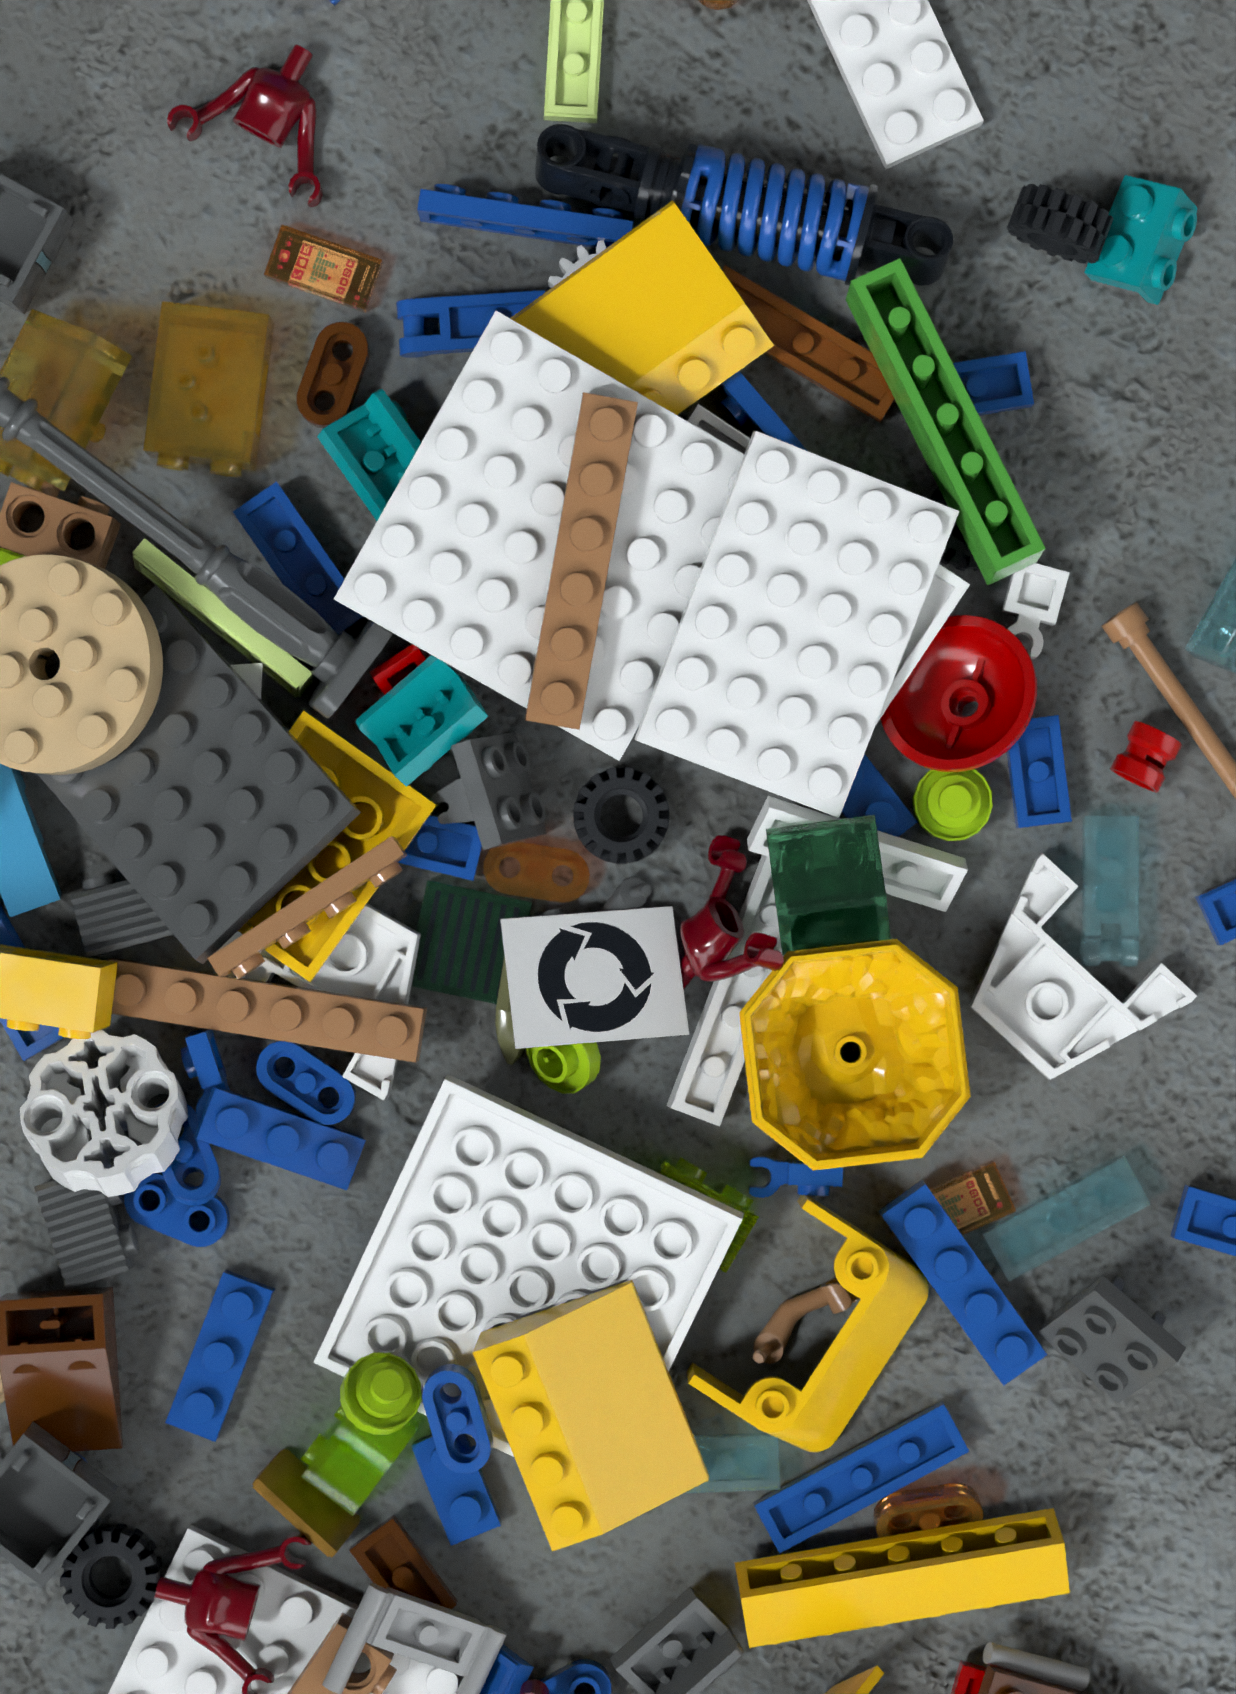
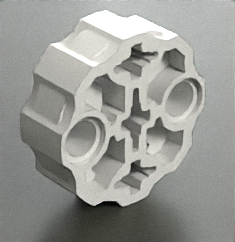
[20,1030,188,1197]

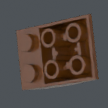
[0,1286,123,1452]

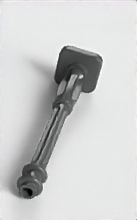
[0,376,393,719]

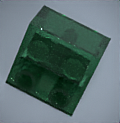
[766,815,891,955]

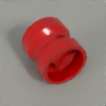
[1110,721,1182,793]

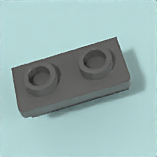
[610,1587,744,1694]

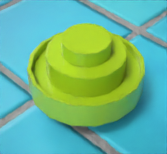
[912,769,993,841]
[526,1042,601,1094]
[340,1352,422,1435]

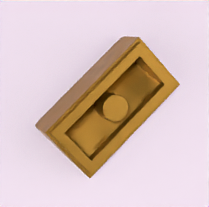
[252,1448,361,1558]

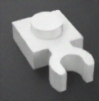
[1002,563,1070,659]

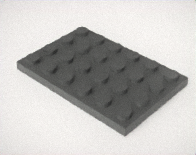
[37,585,361,964]

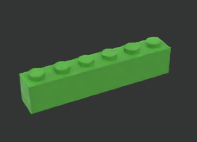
[845,258,1046,585]

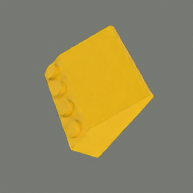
[510,200,774,415]
[238,711,437,982]
[472,1280,710,1551]

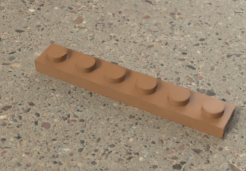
[525,392,638,730]
[108,958,427,1063]

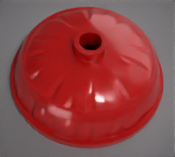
[880,615,1037,772]

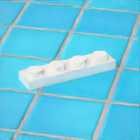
[747,796,968,912]

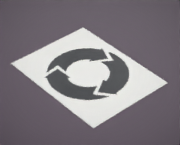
[500,906,689,1049]

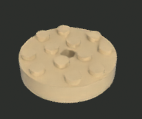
[0,554,163,775]

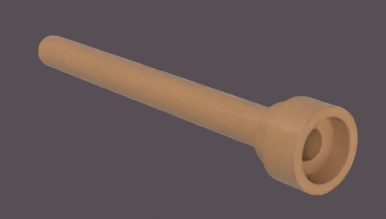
[1101,601,1236,799]

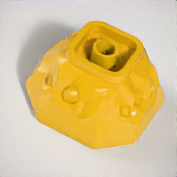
[739,939,971,1171]

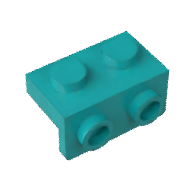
[1084,175,1197,305]
[317,389,421,521]
[356,655,488,787]

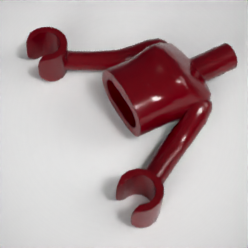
[167,45,323,207]
[680,835,784,990]
[155,1531,312,1694]

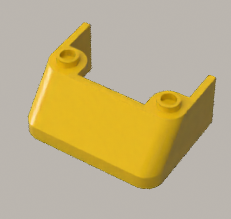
[687,1195,929,1452]

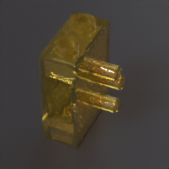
[143,301,274,477]
[0,309,132,491]

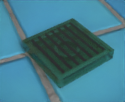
[411,880,533,1004]

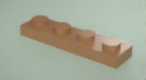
[207,836,408,979]

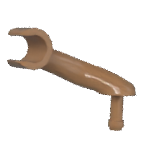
[753,1277,858,1364]

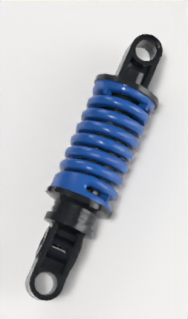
[535,124,953,286]

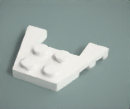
[969,854,1197,1080]
[227,903,421,1101]

